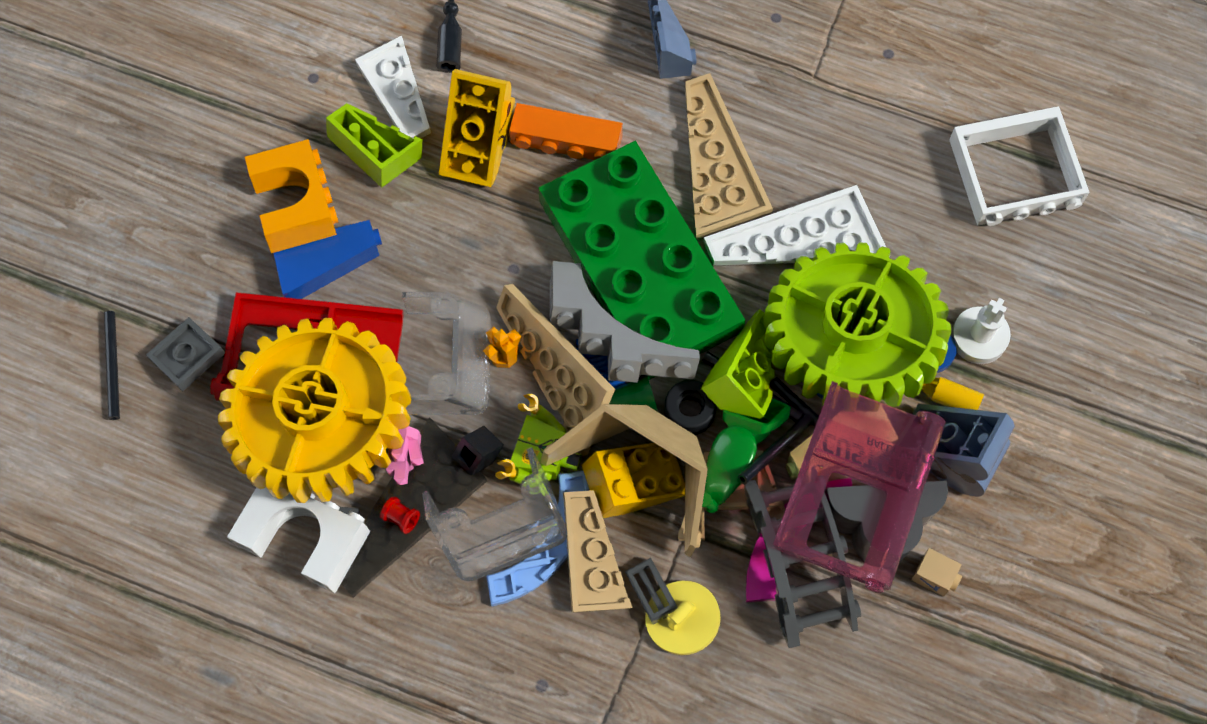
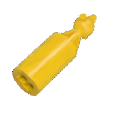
[921,377,984,410]

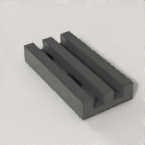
[625,558,678,625]

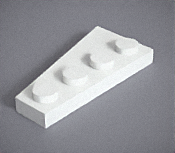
[355,36,431,138]

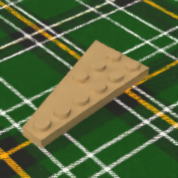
[685,73,773,240]
[496,284,615,456]

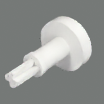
[951,298,1010,364]

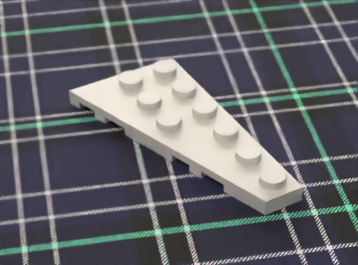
[703,185,890,266]

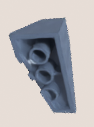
[647,0,696,79]

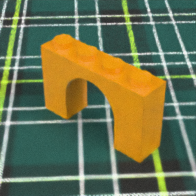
[245,139,339,253]

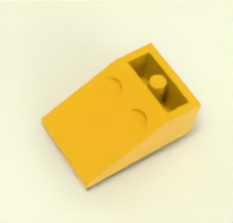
[582,443,685,518]

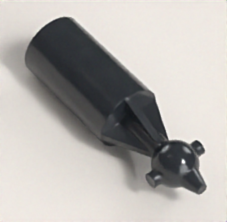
[436,0,462,73]

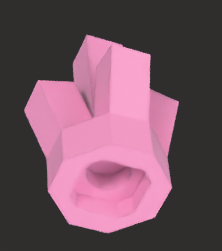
[386,426,424,485]

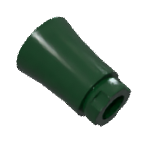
[609,375,658,412]

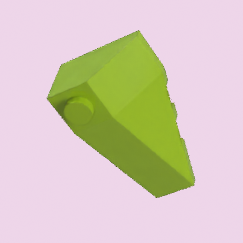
[701,309,775,419]

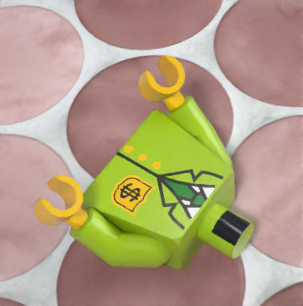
[495,394,582,487]

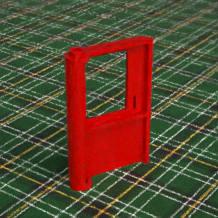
[210,292,404,401]

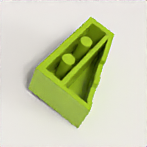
[326,103,423,188]

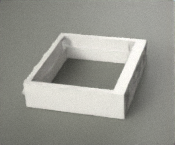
[949,106,1090,226]

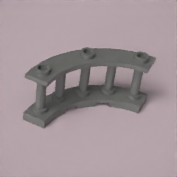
[744,465,861,648]

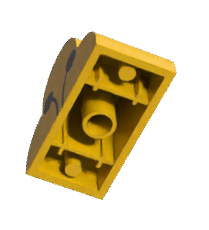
[439,69,515,187]

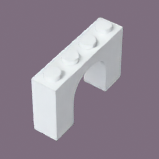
[227,487,370,594]

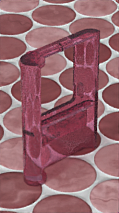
[773,381,946,593]

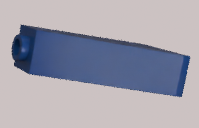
[273,220,382,299]

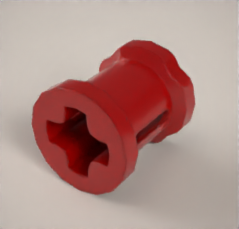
[380,497,420,534]

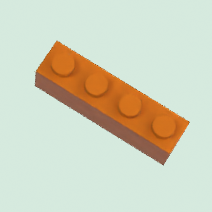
[509,103,623,160]

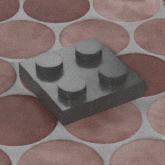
[146,317,225,392]

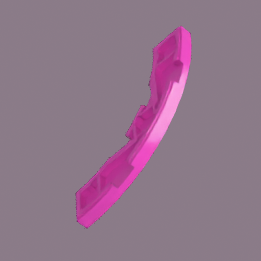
[745,478,852,603]

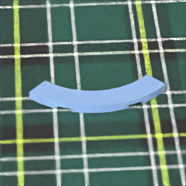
[486,471,589,607]

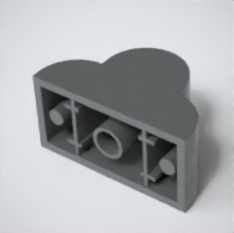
[825,481,948,568]

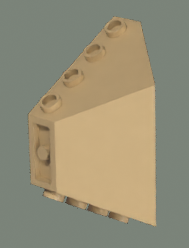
[540,404,708,558]

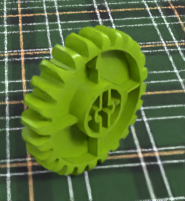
[763,242,951,413]

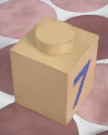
[911,548,962,597]

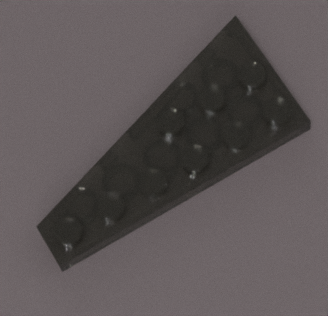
[341,417,487,598]

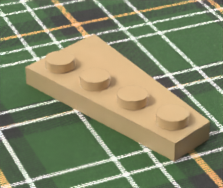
[563,490,632,613]

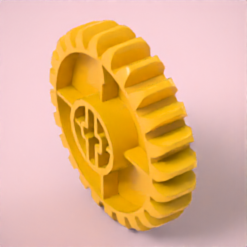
[218,318,411,503]

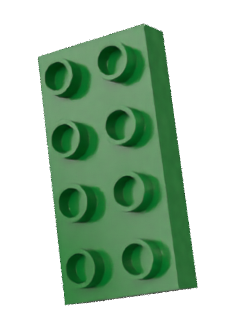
[538,140,745,380]

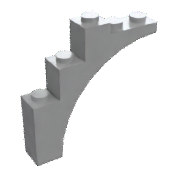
[550,261,700,383]

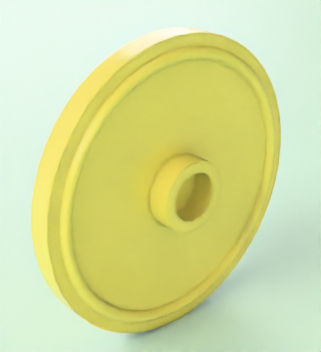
[645,581,721,655]

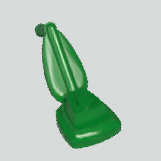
[702,398,791,513]

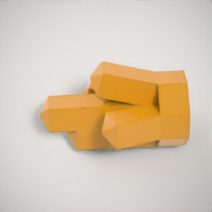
[483,326,521,368]

